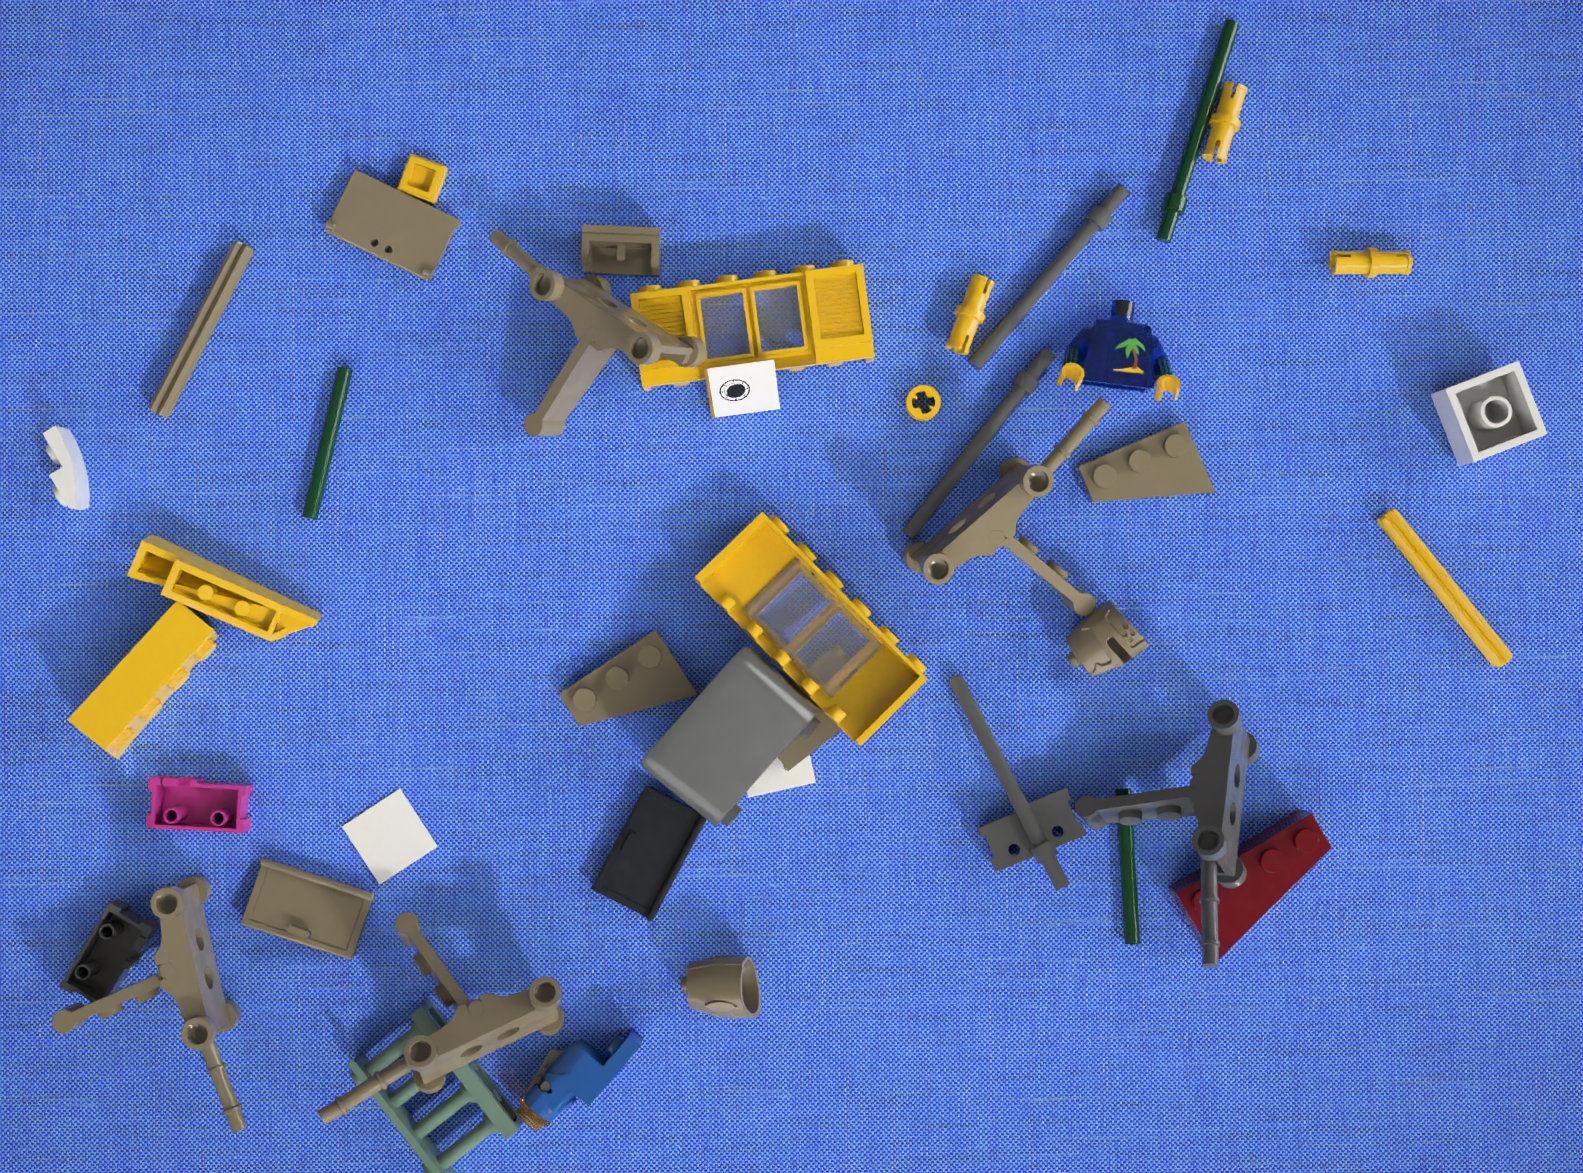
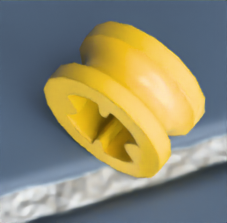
[905,385,941,421]

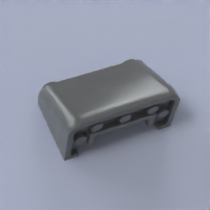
[640,647,822,827]

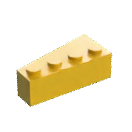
[67,601,218,760]

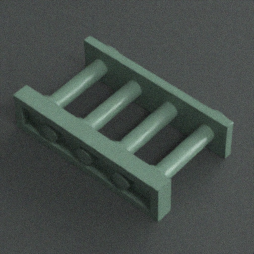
[347,999,523,1173]

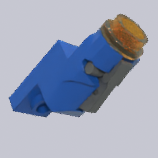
[516,1029,643,1131]

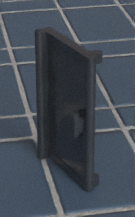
[591,785,707,922]

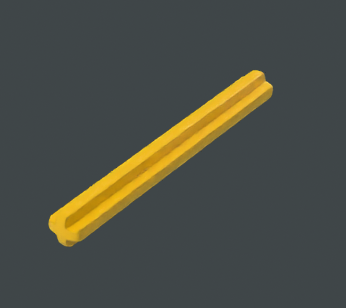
[1377,508,1513,668]

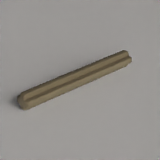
[149,240,254,418]

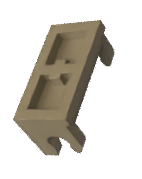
[581,224,662,277]

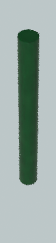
[302,366,353,520]
[1115,788,1141,945]

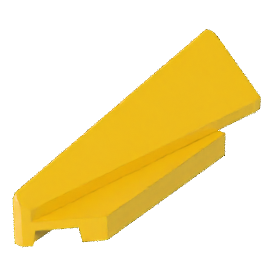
[127,534,322,642]

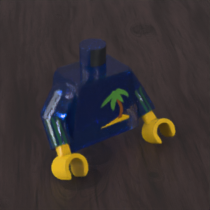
[1056,300,1181,401]

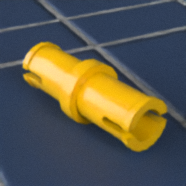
[1202,82,1248,164]
[1328,247,1413,278]
[945,274,995,355]

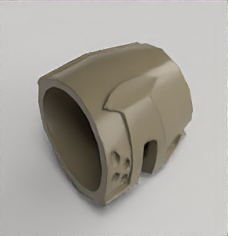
[1066,600,1149,677]
[681,955,761,1019]

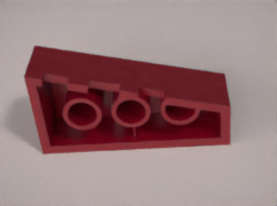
[1168,809,1332,959]

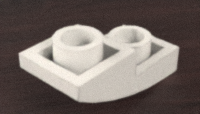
[42,425,90,511]

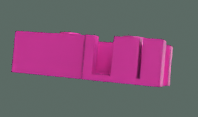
[146,775,253,833]

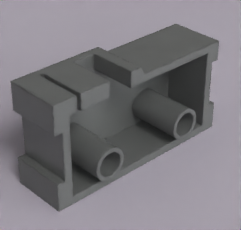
[977,787,1087,872]
[59,899,161,1001]

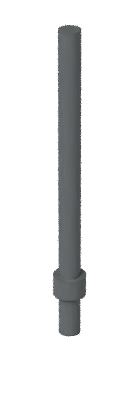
[968,184,1129,370]
[901,348,1056,540]
[948,674,1070,891]

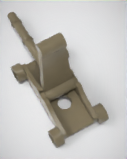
[490,229,706,437]
[903,397,1111,616]
[52,875,247,1133]
[317,912,565,1125]

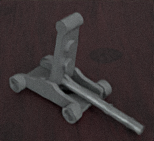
[1075,699,1260,968]

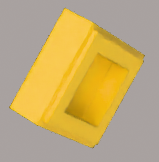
[397,153,449,205]

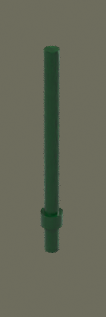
[1156,20,1240,243]

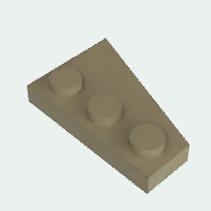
[1076,421,1215,503]
[559,630,698,726]

